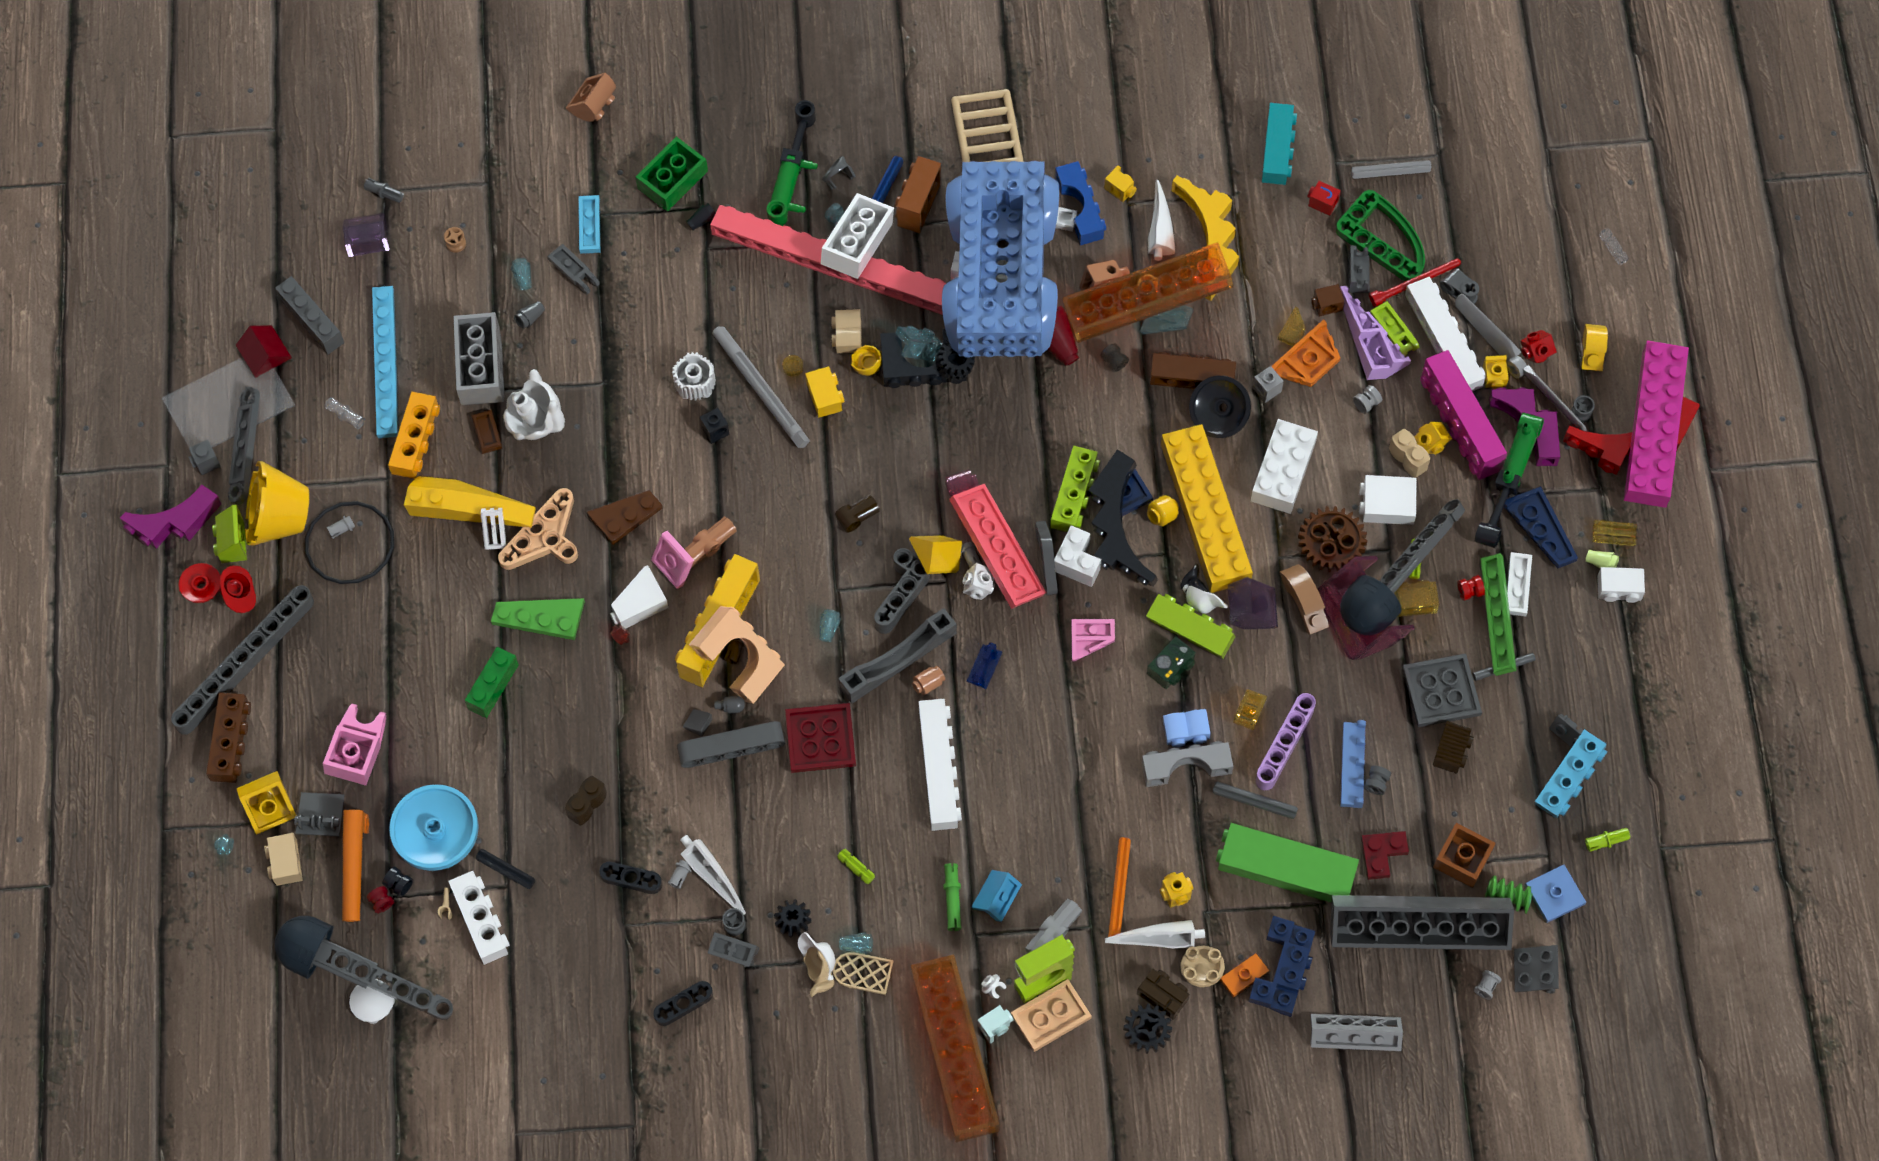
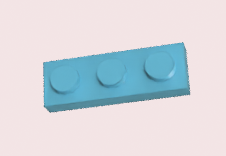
[579,195,601,254]

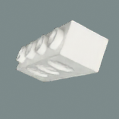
[448,871,510,965]

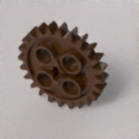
[1298,506,1367,572]

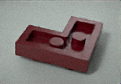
[1361,831,1409,880]

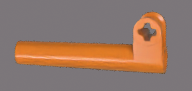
[342,810,369,922]

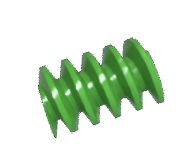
[1484,875,1533,914]

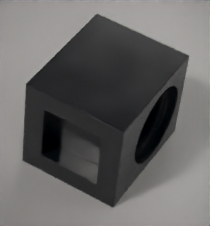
[700,408,730,444]

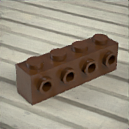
[206,693,251,783]

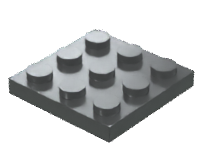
[1402,654,1482,727]

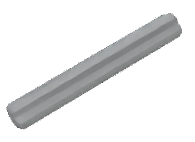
[1351,160,1431,179]

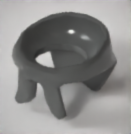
[823,156,856,190]

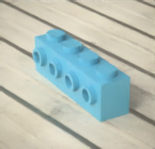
[1535,729,1608,819]

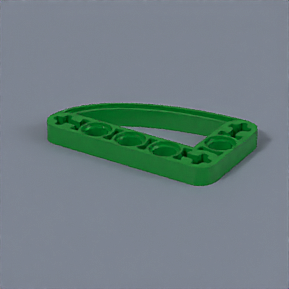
[1336,190,1425,282]

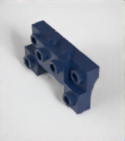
[1249,916,1315,1017]

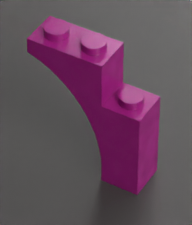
[1489,387,1560,466]
[120,484,222,549]

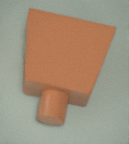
[1079,260,1130,303]

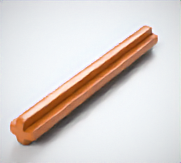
[1108,837,1131,937]

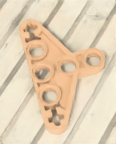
[498,488,578,570]

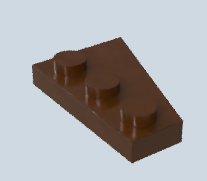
[587,490,663,545]

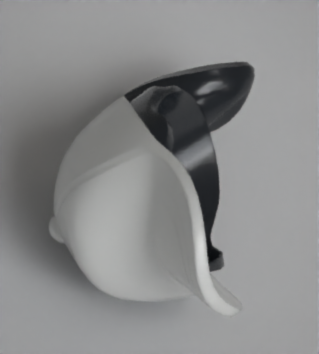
[1181,564,1228,614]

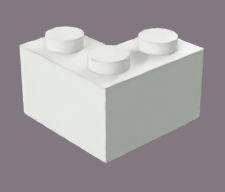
[1054,526,1101,587]

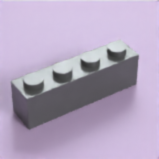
[275,276,344,354]

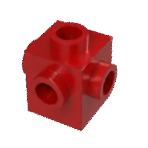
[1520,330,1557,363]

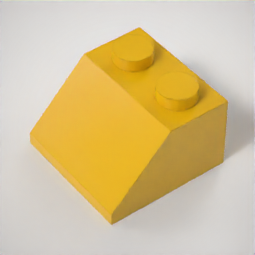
[236,771,297,835]

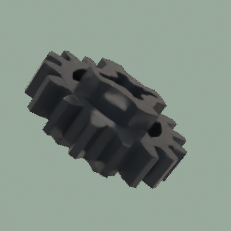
[1123,1004,1172,1054]

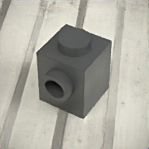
[188,439,221,475]

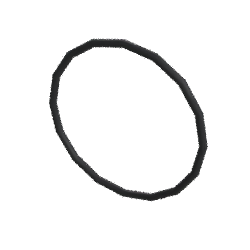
[305,501,394,584]

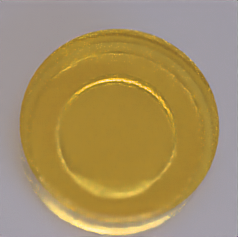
[782,355,803,377]

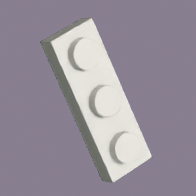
[1507,552,1532,616]

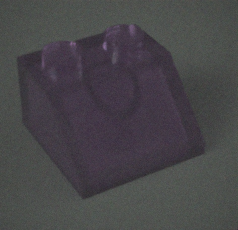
[343,213,389,257]
[1228,577,1278,630]

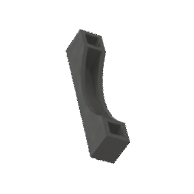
[838,608,957,704]

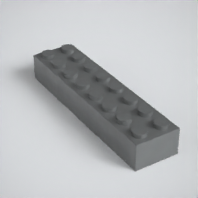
[1330,895,1514,950]

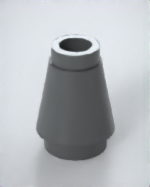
[514,301,545,329]

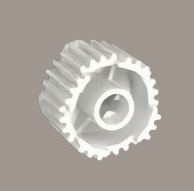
[672,352,716,400]

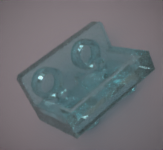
[895,326,943,361]

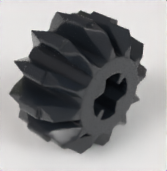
[774,899,812,938]

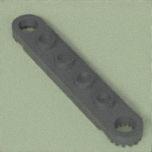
[228,386,260,505]

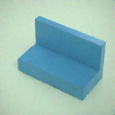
[971,870,1022,922]

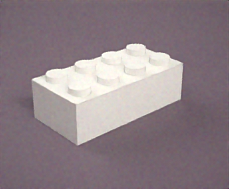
[821,193,894,279]
[1251,419,1318,514]

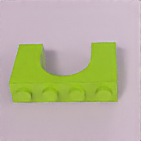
[1014,935,1075,1004]

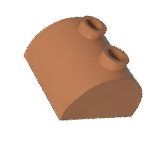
[566,73,616,122]

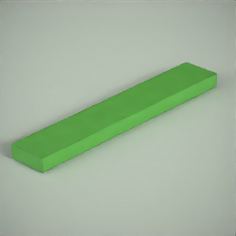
[1480,553,1517,676]

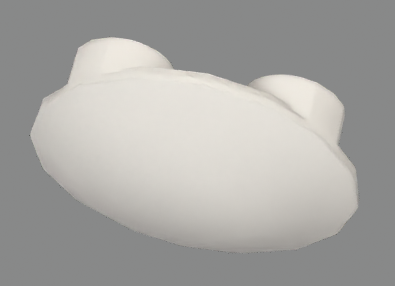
[349,980,395,1024]

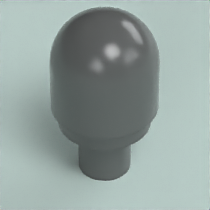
[714,696,745,713]

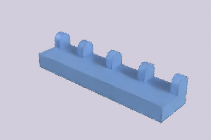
[1340,720,1366,808]

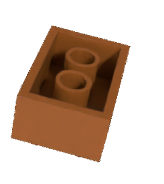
[894,156,941,233]

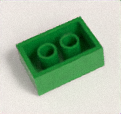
[635,136,708,212]

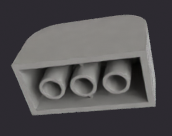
[454,312,504,406]

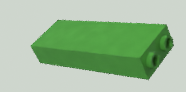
[1216,823,1359,903]

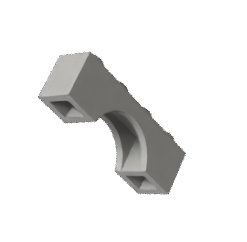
[1142,741,1233,787]

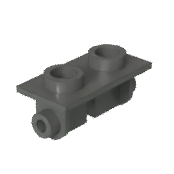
[1549,714,1583,747]

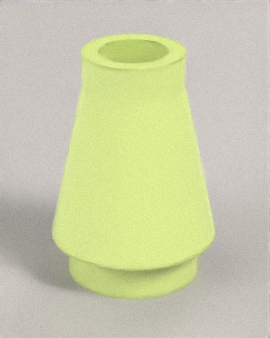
[1586,550,1619,568]

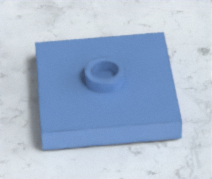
[1525,865,1586,923]

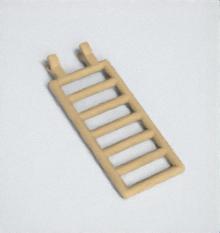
[951,89,1024,162]

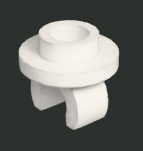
[982,974,1006,998]

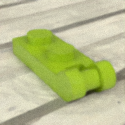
[1370,301,1420,356]

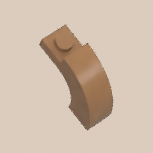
[1280,564,1329,634]

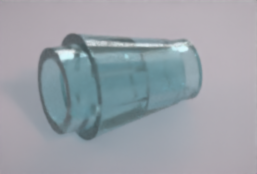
[510,258,532,290]
[819,609,841,642]
[839,932,873,954]

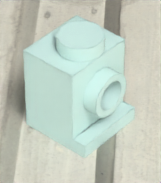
[978,1005,1014,1044]

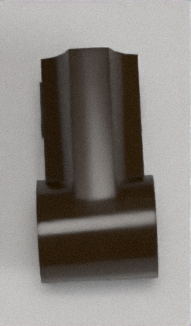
[835,495,880,533]

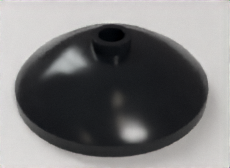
[1189,376,1251,438]

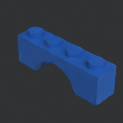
[1055,161,1106,245]

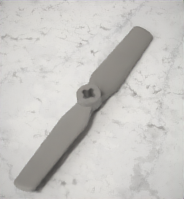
[1455,294,1587,431]

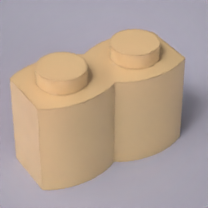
[832,309,862,353]
[1389,429,1430,478]

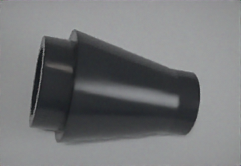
[686,203,716,231]

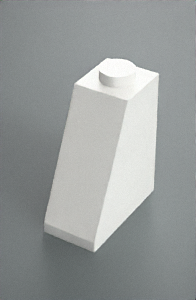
[610,565,668,630]

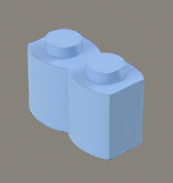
[1163,709,1210,747]

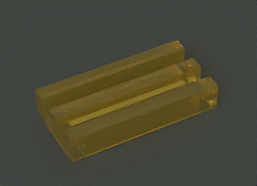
[1592,520,1637,546]

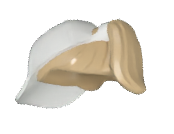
[798,932,836,997]

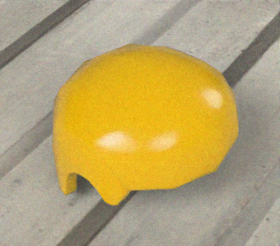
[851,345,882,376]

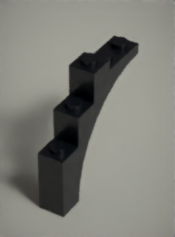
[1089,449,1158,587]

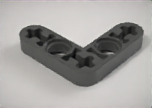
[1035,520,1058,595]

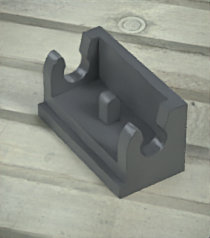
[1348,246,1370,293]
[708,932,760,967]

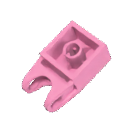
[323,704,386,785]

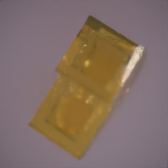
[1233,689,1267,731]

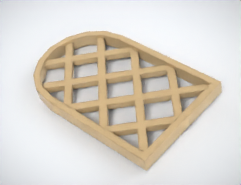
[833,952,894,995]

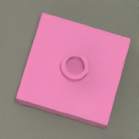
[651,531,694,589]

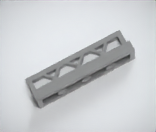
[1310,1014,1403,1051]

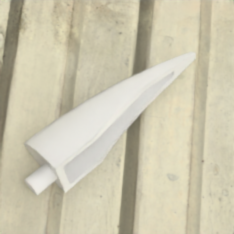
[1148,180,1175,261]
[680,835,746,915]
[1105,920,1205,949]

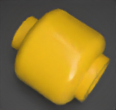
[1147,495,1179,526]

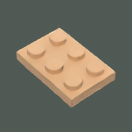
[1011,979,1092,1052]

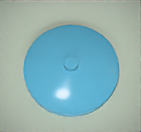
[390,785,479,871]

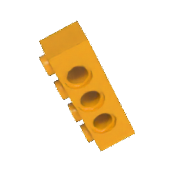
[388,392,440,479]

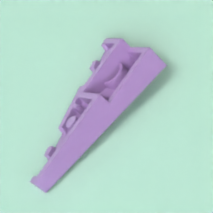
[1340,286,1411,380]

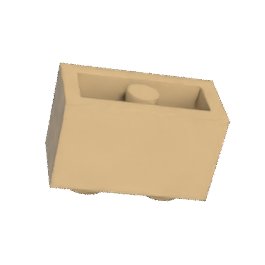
[265,833,303,886]

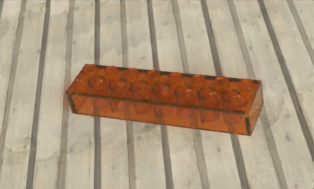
[1062,242,1233,343]
[911,954,1000,1142]

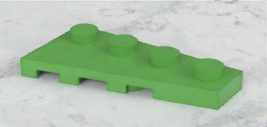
[491,598,585,640]

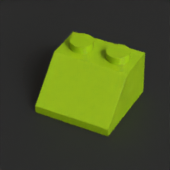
[212,505,247,563]

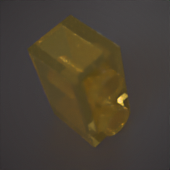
[1394,580,1439,617]

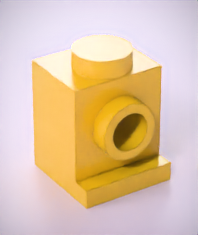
[1104,165,1137,202]
[1483,355,1509,389]

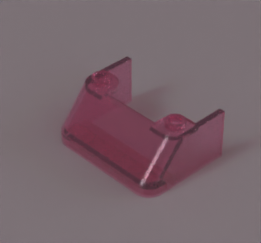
[1318,556,1415,660]

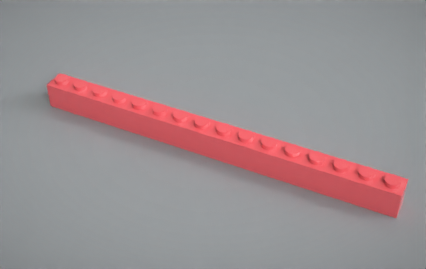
[710,205,946,315]

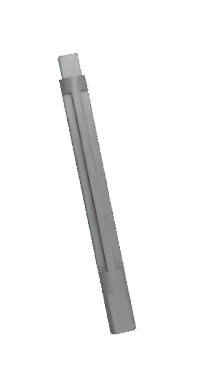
[712,326,810,448]

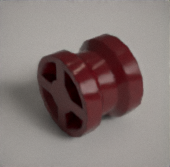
[366,886,394,913]

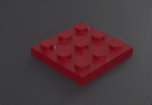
[785,703,856,773]

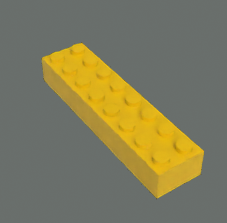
[1161,424,1253,593]

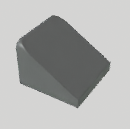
[683,709,713,737]

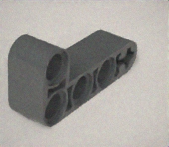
[874,548,930,634]

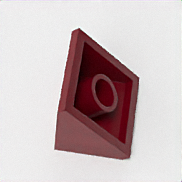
[236,325,292,378]

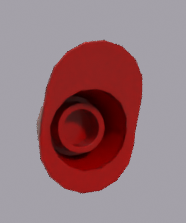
[220,565,256,613]

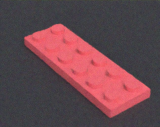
[949,483,1047,609]

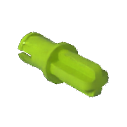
[1585,828,1630,852]

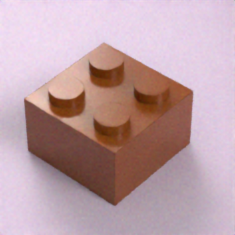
[1433,823,1496,888]

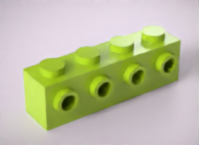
[1051,446,1100,532]
[1146,594,1235,659]

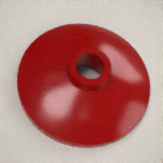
[179,563,220,603]

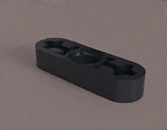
[599,861,662,894]
[653,981,713,1026]

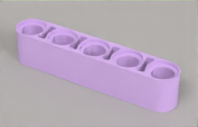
[1256,693,1316,791]

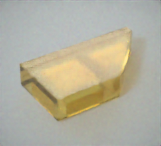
[1278,306,1306,347]

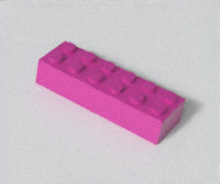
[1420,350,1507,480]

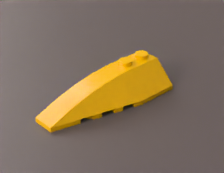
[404,476,536,528]

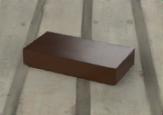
[471,410,503,454]

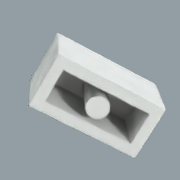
[1597,567,1645,603]

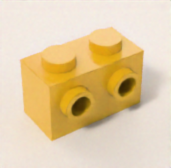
[805,366,845,418]

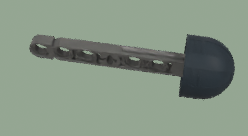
[1340,499,1465,635]
[275,916,453,1020]

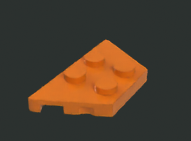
[1271,319,1341,387]

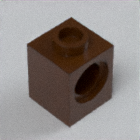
[1311,284,1345,317]

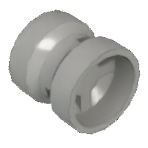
[1353,385,1382,414]

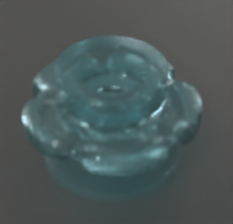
[215,834,234,855]

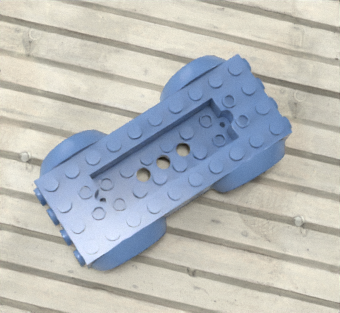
[942,161,1059,357]

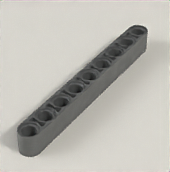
[171,585,314,735]

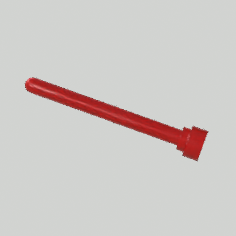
[1368,258,1461,308]

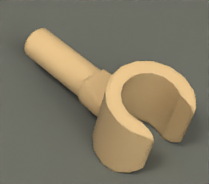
[438,888,453,920]

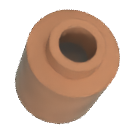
[912,666,945,695]

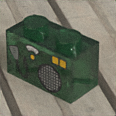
[1147,636,1195,690]

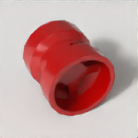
[1457,575,1485,601]

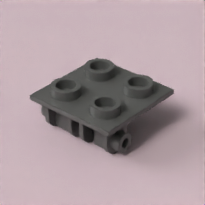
[294,792,345,836]
[1514,945,1559,993]

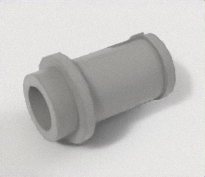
[327,516,355,539]
[961,542,982,569]
[668,860,692,889]

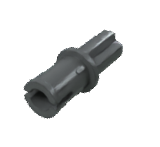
[364,178,404,203]

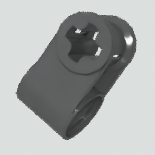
[1439,268,1479,304]

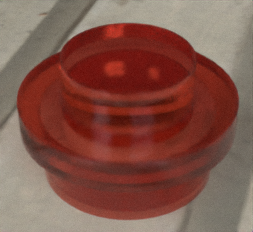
[610,625,630,645]

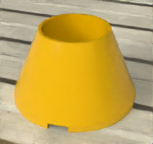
[245,461,309,546]

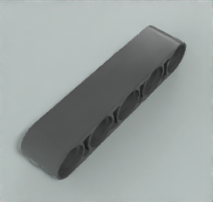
[677,721,785,768]

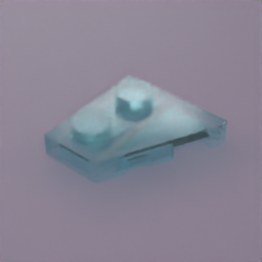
[1140,296,1193,334]

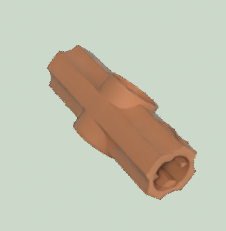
[684,516,737,568]

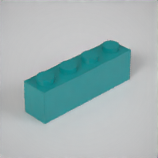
[1262,103,1297,185]

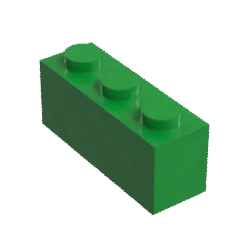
[465,647,519,719]

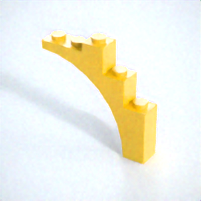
[1171,175,1239,301]

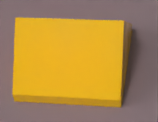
[909,535,962,574]

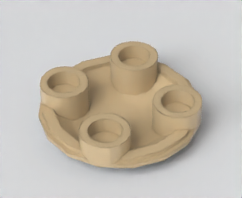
[1180,945,1225,987]

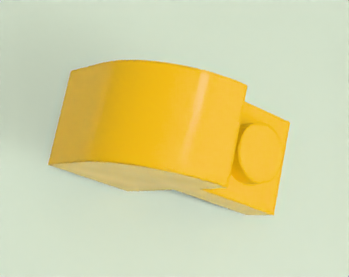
[1581,324,1608,371]

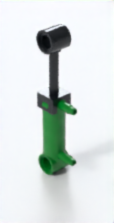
[767,100,818,226]
[1474,412,1544,548]

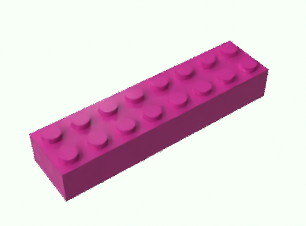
[1624,340,1689,508]

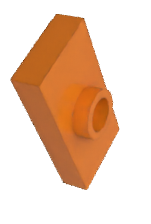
[1220,953,1269,998]

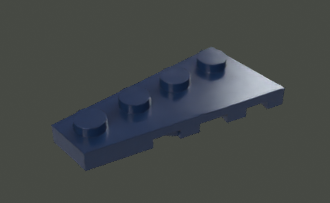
[1504,486,1578,569]

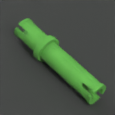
[943,863,962,931]

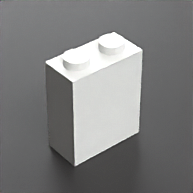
[1359,475,1416,525]

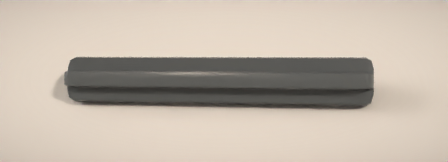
[1213,782,1298,819]

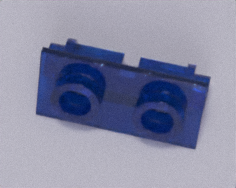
[966,642,1003,689]

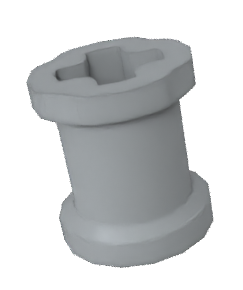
[1474,970,1502,1000]

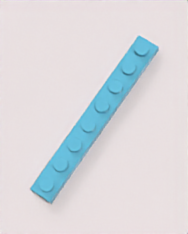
[372,286,399,438]

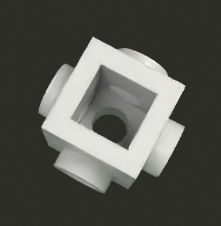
[963,563,995,600]

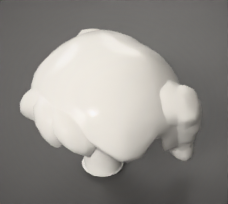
[503,369,565,440]

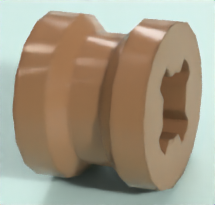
[444,227,466,253]

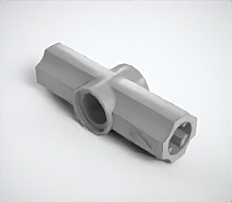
[1025,899,1082,953]

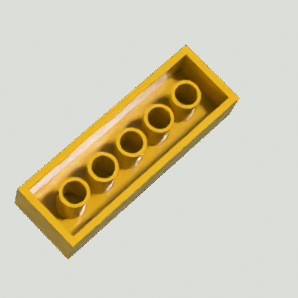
[675,554,760,688]

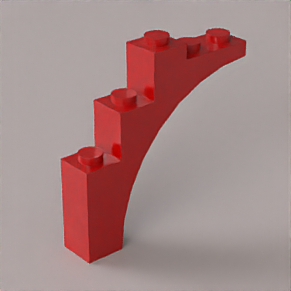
[1563,397,1700,475]

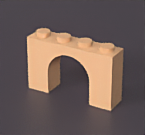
[689,606,785,704]

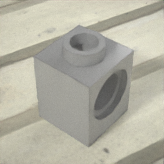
[1252,366,1284,403]

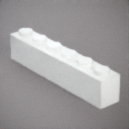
[1405,277,1486,391]
[919,699,962,831]

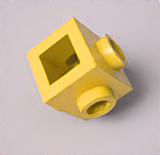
[1414,422,1452,455]
[1160,872,1193,908]

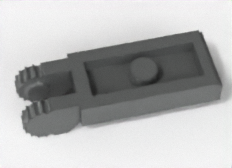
[547,244,600,295]

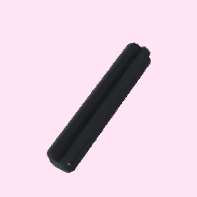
[476,849,535,889]

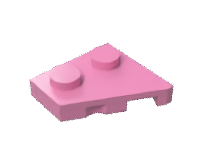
[1071,619,1115,661]

